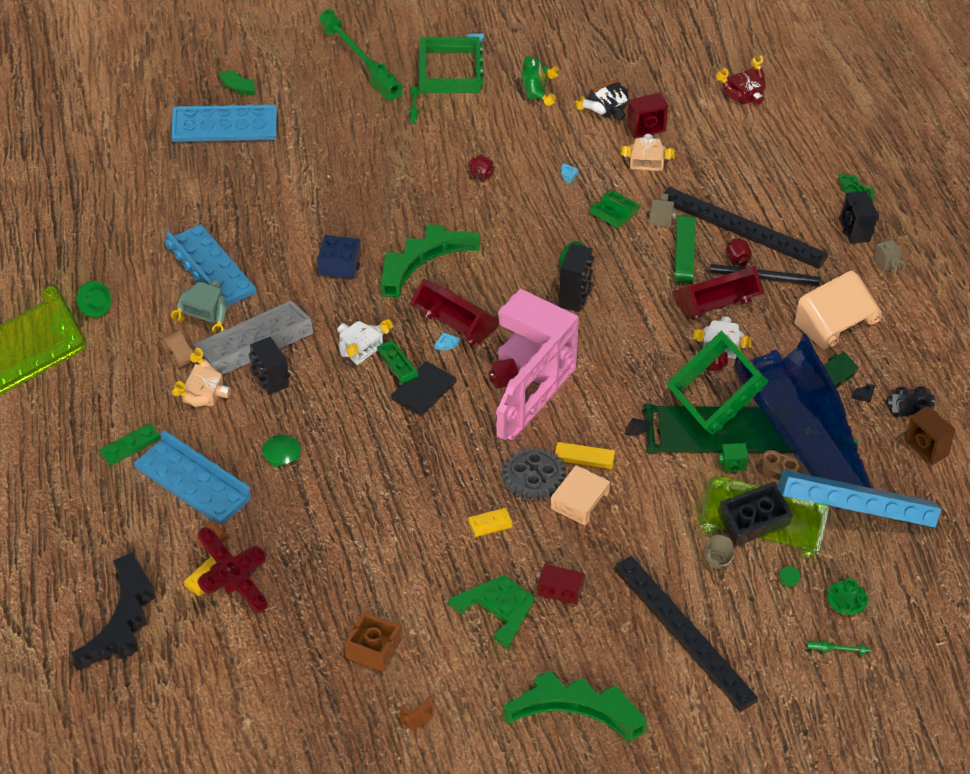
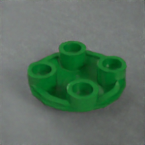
[262,435,301,468]
[827,578,869,615]

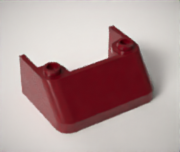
[672,266,764,320]
[409,278,499,345]

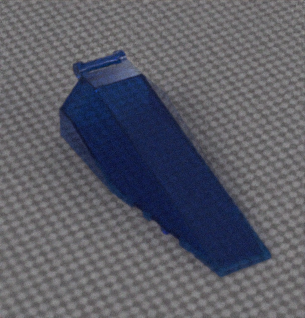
[733,333,871,510]

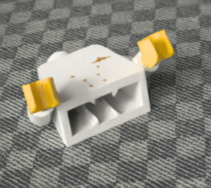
[692,317,751,359]
[337,319,394,365]

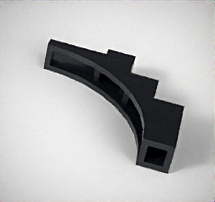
[71,552,155,671]

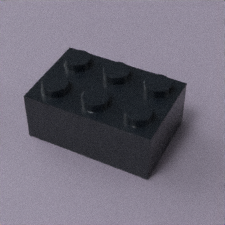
[559,243,595,312]
[718,481,793,546]

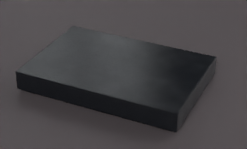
[391,361,457,417]

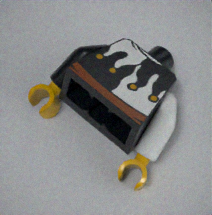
[575,78,629,121]

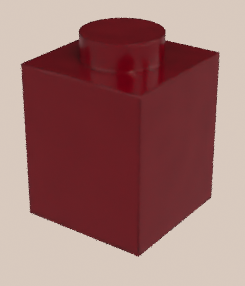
[489,358,519,389]

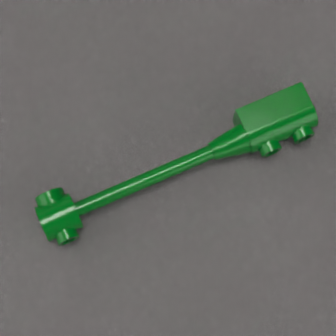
[319,9,402,102]

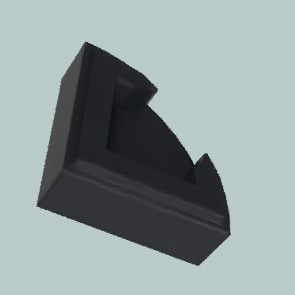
[852,384,875,403]
[625,418,651,436]

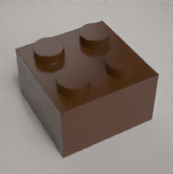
[905,406,955,466]

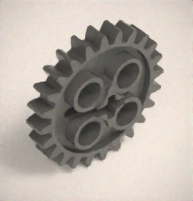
[502,446,566,501]

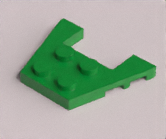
[448,574,535,650]

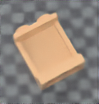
[551,466,610,526]

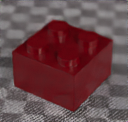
[627,92,668,139]

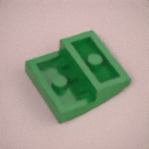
[589,190,641,228]

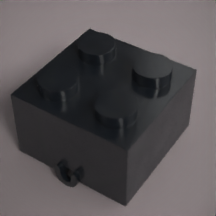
[839,191,879,244]
[249,336,291,395]

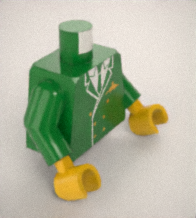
[522,56,559,106]

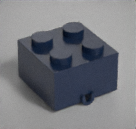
[318,235,361,279]

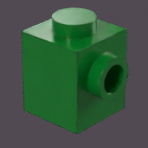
[718,443,749,472]

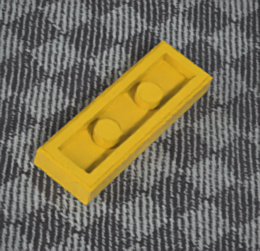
[555,442,615,470]

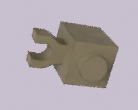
[650,193,677,227]
[874,239,906,273]

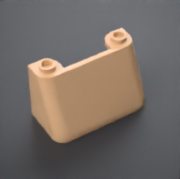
[795,270,882,350]

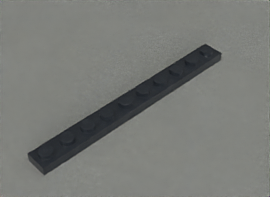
[660,187,828,269]
[615,556,758,712]

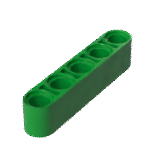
[675,215,695,283]

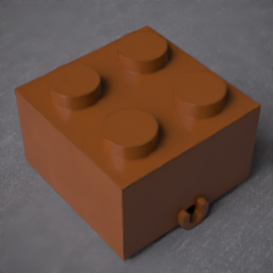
[344,612,402,672]

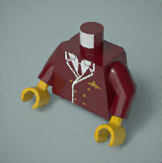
[716,55,766,105]

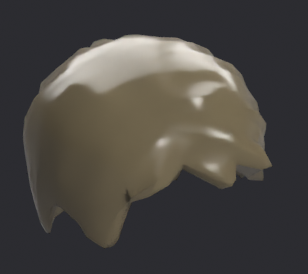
[704,534,734,569]

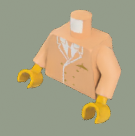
[620,134,675,171]
[172,348,231,407]

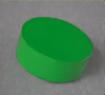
[779,566,800,587]

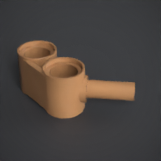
[158,330,194,369]
[761,450,800,477]

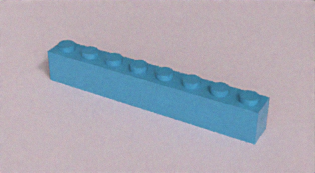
[777,470,941,528]

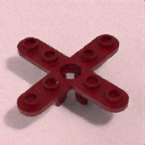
[198,527,268,612]

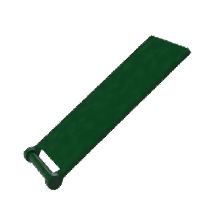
[643,403,798,454]

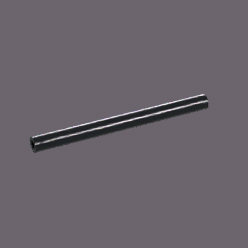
[710,264,820,286]

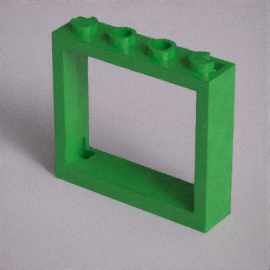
[419,37,484,94]
[666,330,769,435]

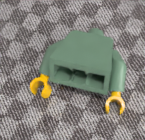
[171,280,227,334]

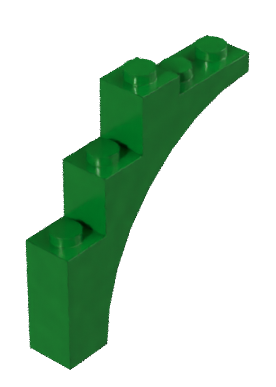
[381,224,480,297]
[503,670,647,743]

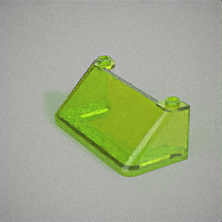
[0,284,86,395]
[699,475,831,556]

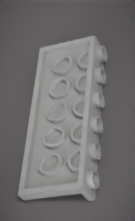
[193,300,313,375]

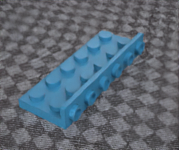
[172,104,277,142]
[165,224,257,307]
[134,430,251,525]

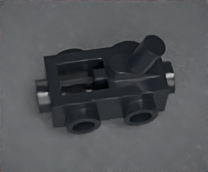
[887,386,935,416]

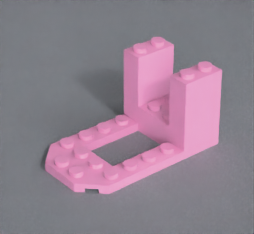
[496,288,579,440]

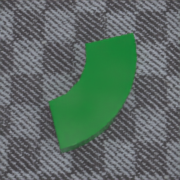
[219,70,255,95]
[838,174,874,204]

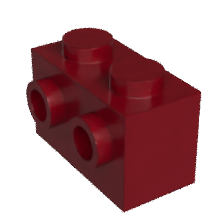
[537,564,584,605]

